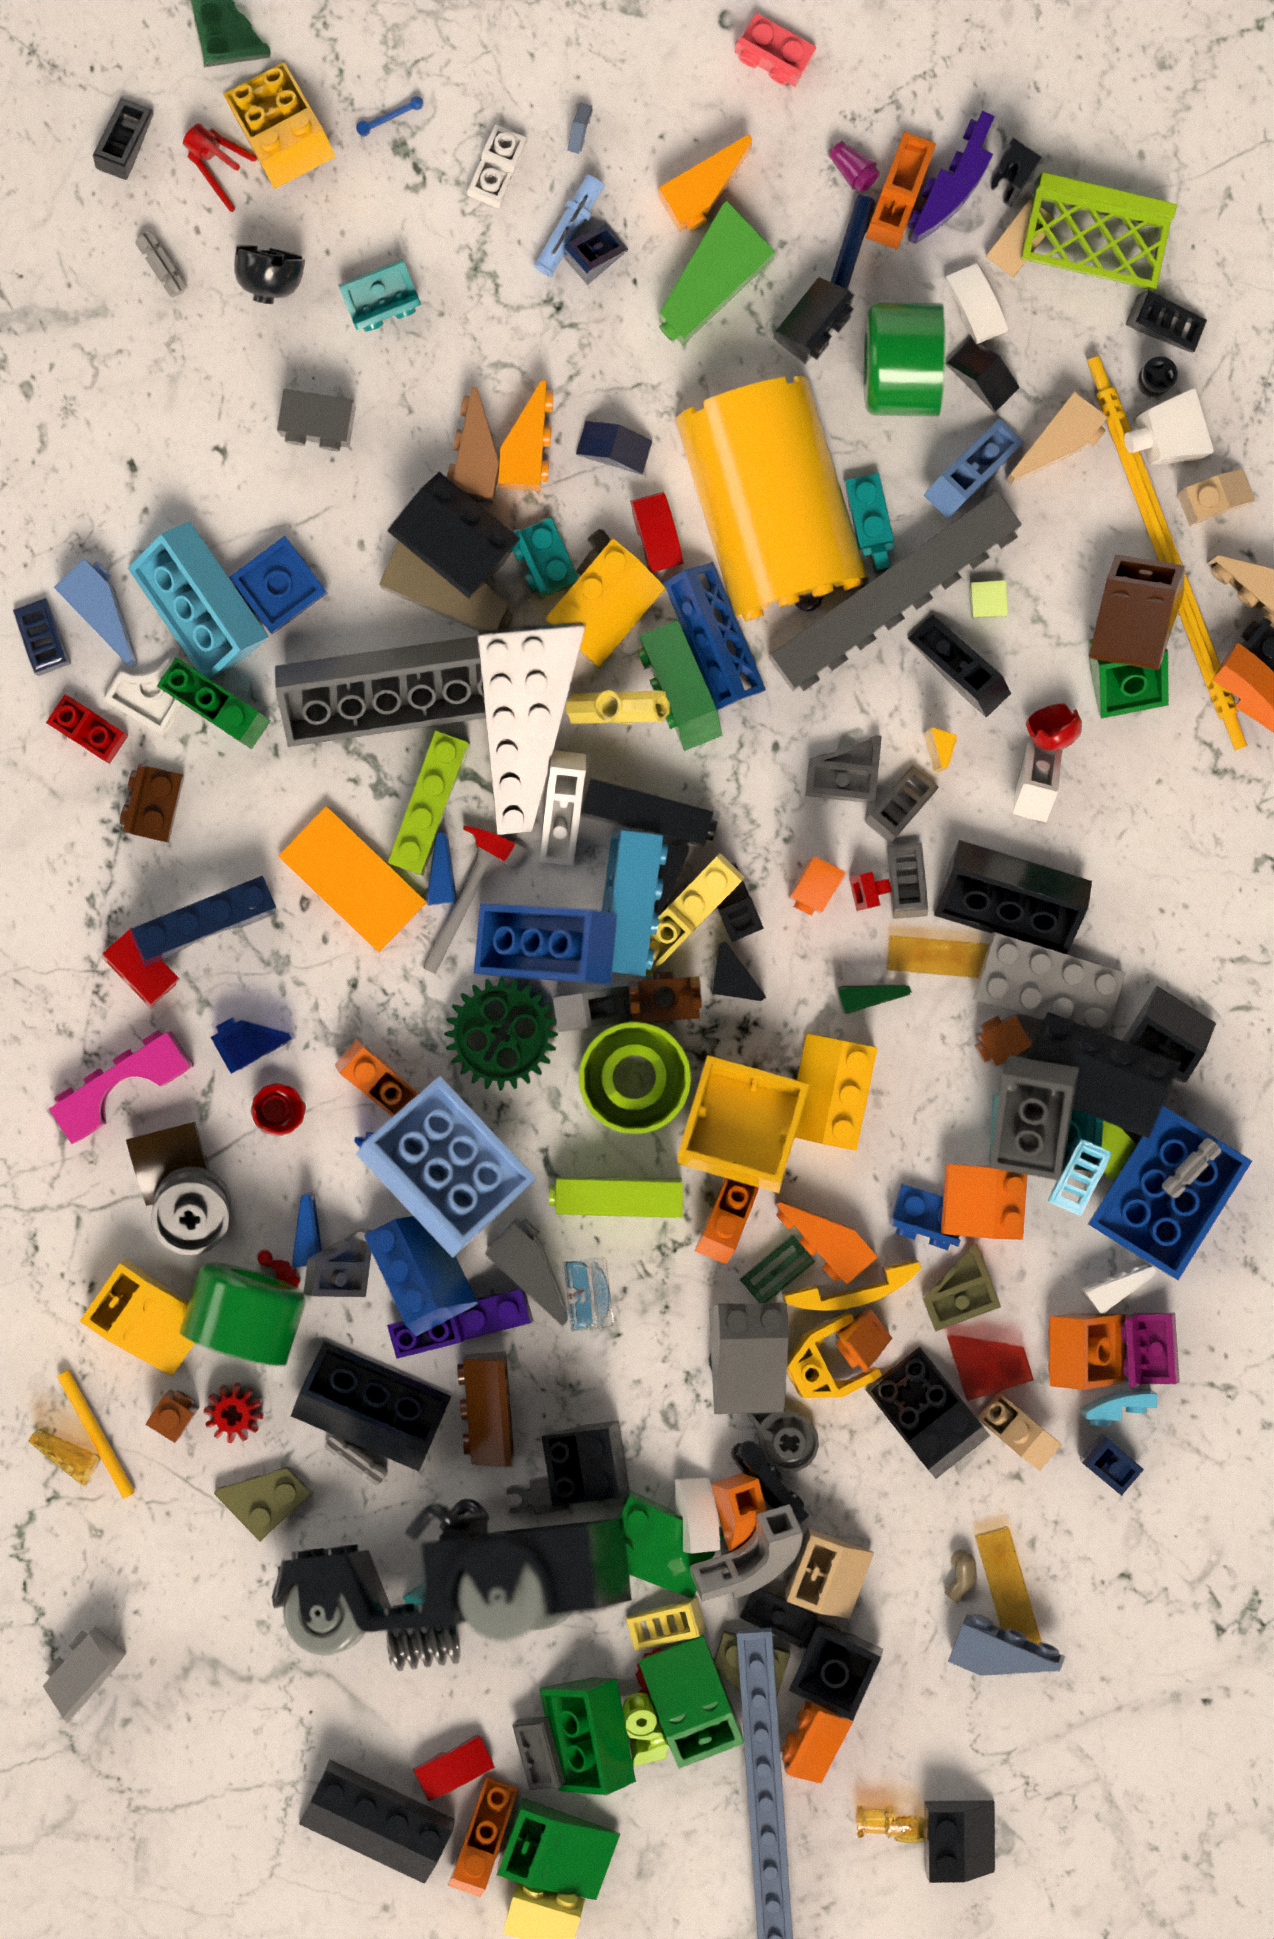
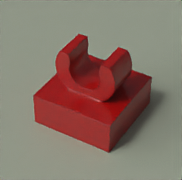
[849,872,892,911]

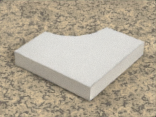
[102,658,183,736]

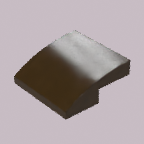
[126,1121,210,1206]

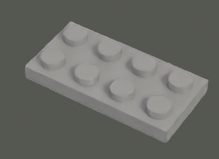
[972,932,1126,1035]

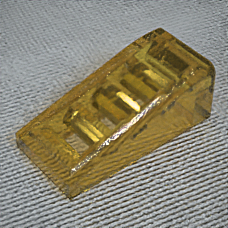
[28,1429,101,1487]

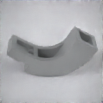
[690,1504,803,1602]

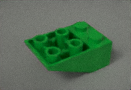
[638,1635,744,1769]
[497,1797,620,1900]

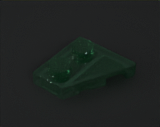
[190,0,271,68]

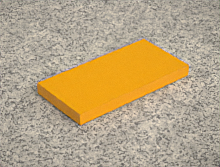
[278,806,427,953]

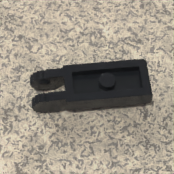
[730,1440,809,1524]
[739,1587,841,1649]

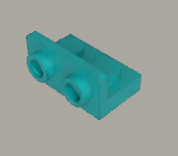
[513,517,579,599]

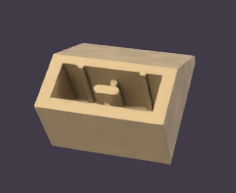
[784,1528,874,1618]

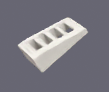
[1081,1264,1157,1313]

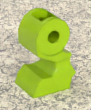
[623,1693,669,1767]

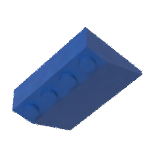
[1088,1106,1252,1280]

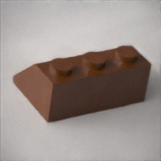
[457,1351,514,1467]

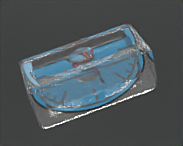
[563,1257,613,1331]

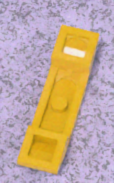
[782,1259,921,1311]

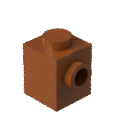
[975,1015,1032,1066]
[145,1389,199,1443]

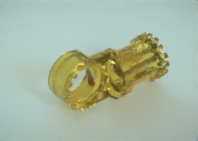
[856,1805,925,1843]

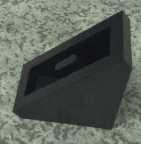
[945,339,1020,413]
[711,941,766,1001]

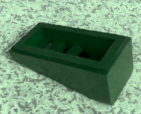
[835,985,912,1014]

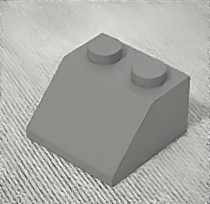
[43,1626,126,1722]

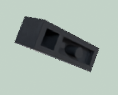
[908,615,1011,718]

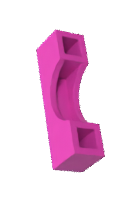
[49,1030,194,1144]

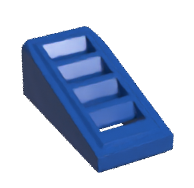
[426,832,457,906]
[292,1192,322,1268]

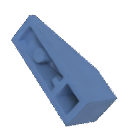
[924,418,1024,519]
[54,559,137,667]

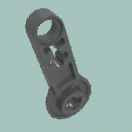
[708,1352,819,1472]

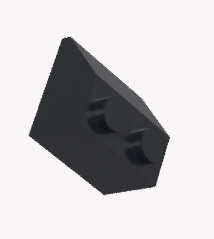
[924,1800,995,1883]

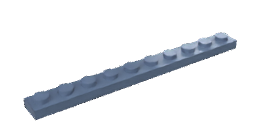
[737,1628,793,1939]

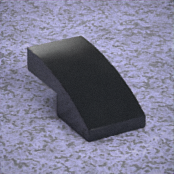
[716,862,764,942]

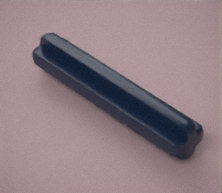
[830,195,875,290]

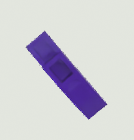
[907,111,995,244]
[387,1288,534,1359]

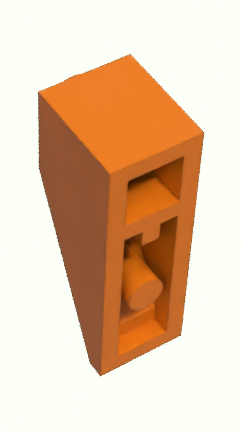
[789,856,846,916]

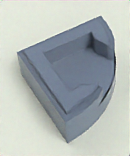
[567,103,593,154]

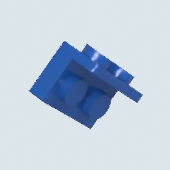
[889,1183,961,1250]

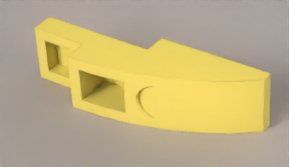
[646,853,745,977]

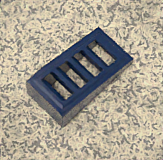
[13,598,71,676]

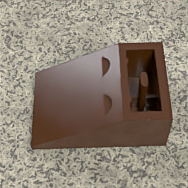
[1089,554,1185,670]

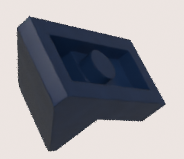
[1079,1433,1144,1496]

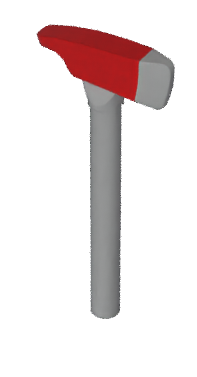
[423,825,527,974]

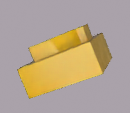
[677,1055,810,1193]

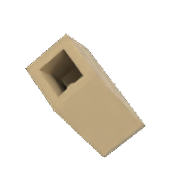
[977,1391,1062,1471]

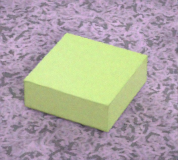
[970,580,1008,619]

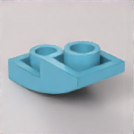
[1081,1389,1157,1426]

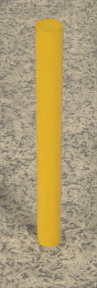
[56,1370,135,1499]

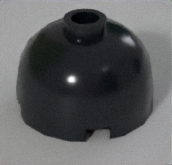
[234,245,305,304]

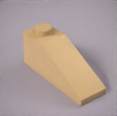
[1006,391,1107,484]

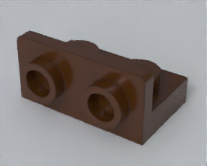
[120,764,185,843]

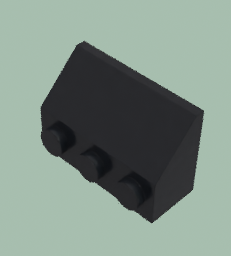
[387,472,520,599]

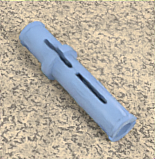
[533,174,605,277]

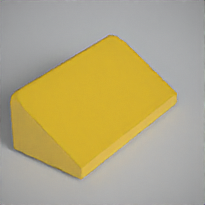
[924,727,957,773]

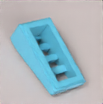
[1048,1137,1112,1216]

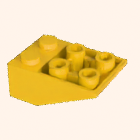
[223,62,336,189]
[80,1259,195,1376]

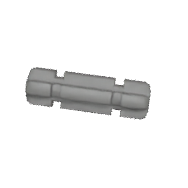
[136,231,187,297]
[1162,1138,1221,1198]
[325,1434,388,1485]

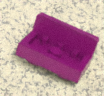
[1121,1312,1180,1387]

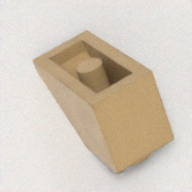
[1177,468,1256,527]

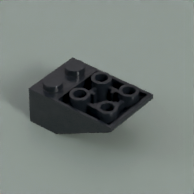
[866,1347,990,1479]

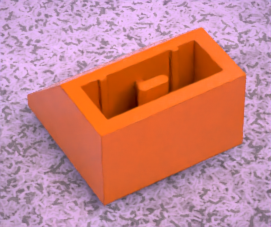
[780,1700,854,1784]

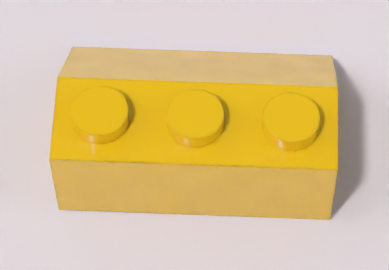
[545,538,666,668]
[795,1033,878,1151]

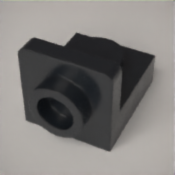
[1240,618,1274,672]

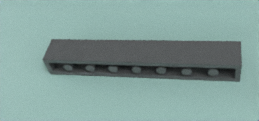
[769,491,1022,692]

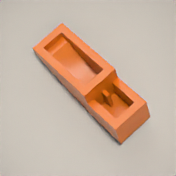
[865,131,937,250]
[1212,643,1274,733]

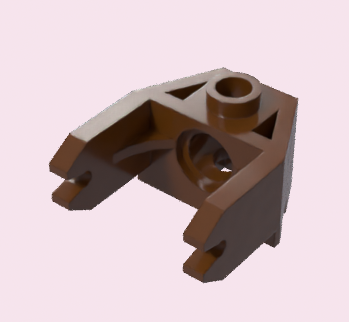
[629,971,702,1023]

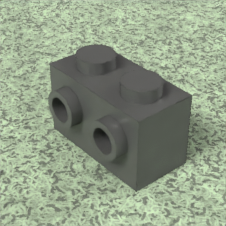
[277,389,356,451]

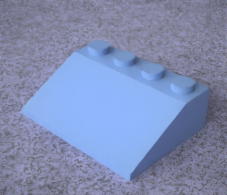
[356,1076,536,1257]

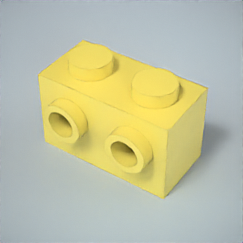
[503,1883,585,1939]

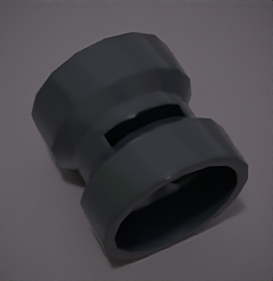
[1137,356,1178,398]

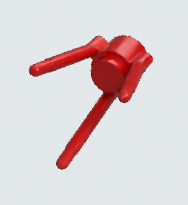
[182,123,257,212]

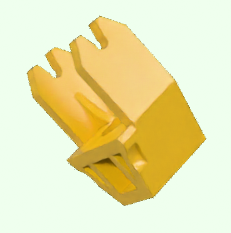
[787,1312,882,1398]

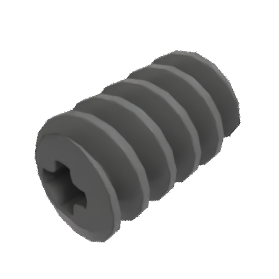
[386,1625,461,1671]

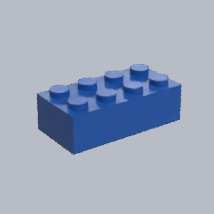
[474,904,617,985]

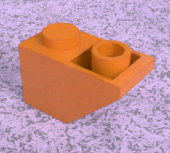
[711,1473,766,1551]

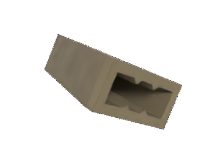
[379,541,513,631]

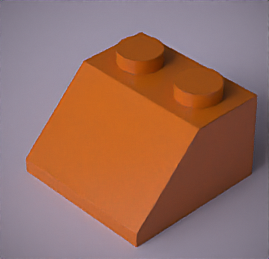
[941,1164,1028,1240]
[1048,1313,1125,1390]

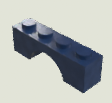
[131,875,276,967]

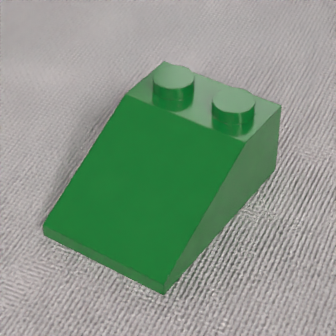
[615,1490,723,1599]

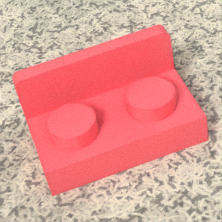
[735,13,816,87]

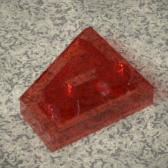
[946,1334,1034,1401]

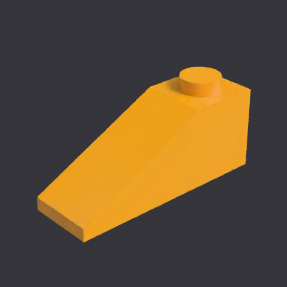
[658,134,753,232]

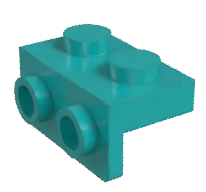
[338,259,421,332]

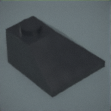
[789,1625,883,1721]

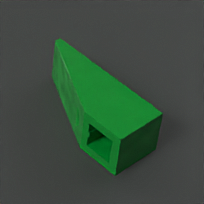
[157,658,271,750]

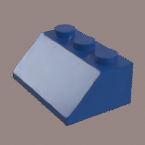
[364,1216,478,1336]

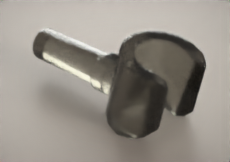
[576,529,611,576]

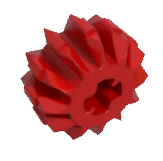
[203,1383,264,1443]

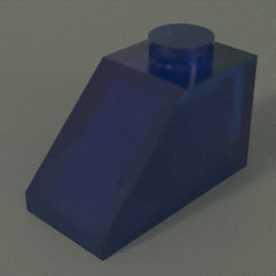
[210,1017,296,1074]

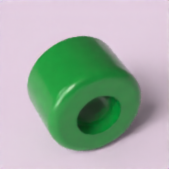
[864,302,945,416]
[179,1262,306,1366]

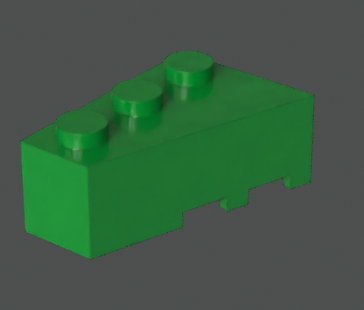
[637,620,723,751]

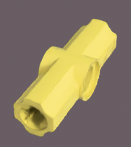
[566,690,670,725]

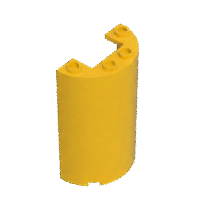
[675,376,868,622]

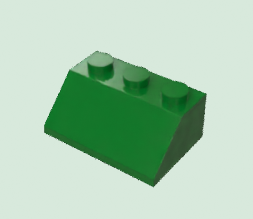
[539,1677,636,1795]

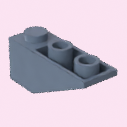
[948,1614,1065,1676]

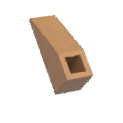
[447,386,499,503]

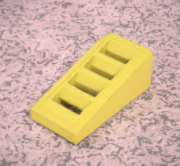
[626,1598,706,1651]

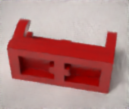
[102,928,179,1009]

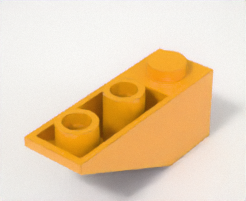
[498,380,554,491]

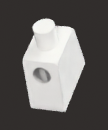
[1124,388,1214,465]

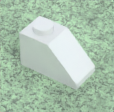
[1013,739,1063,822]

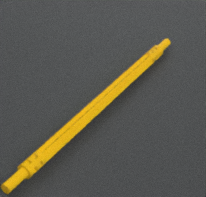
[1087,356,1248,751]

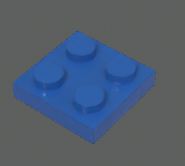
[229,536,328,635]

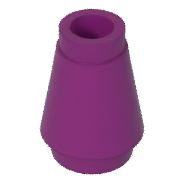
[829,141,880,193]

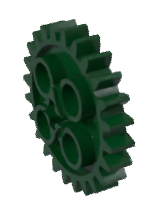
[444,977,558,1091]

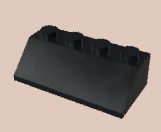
[933,840,1092,954]
[1027,1012,1180,1139]
[291,1341,452,1472]
[299,1759,455,1884]

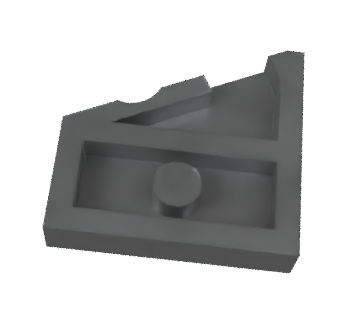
[805,735,882,804]
[303,1228,373,1297]

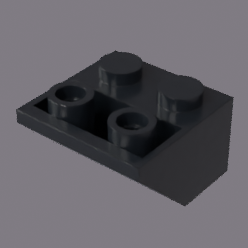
[773,277,854,365]
[1122,986,1216,1083]
[541,1421,630,1506]

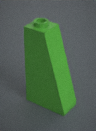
[659,201,775,345]

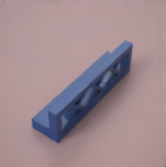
[663,562,766,710]

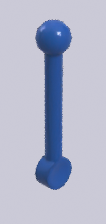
[356,96,424,137]

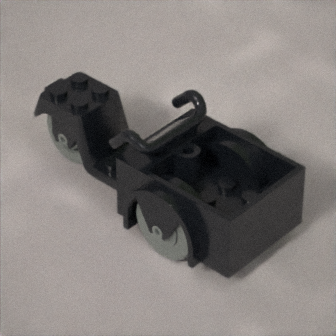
[272,1498,632,1655]

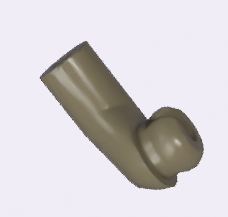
[944,1549,977,1604]

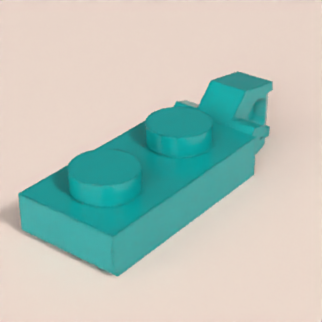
[844,473,894,573]

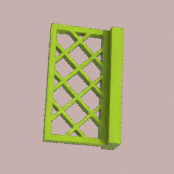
[1020,172,1177,291]

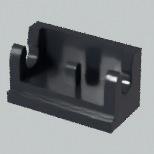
[991,138,1042,207]

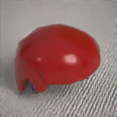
[1026,703,1082,751]
[250,1083,306,1137]

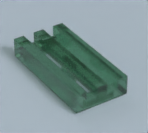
[739,1234,815,1303]

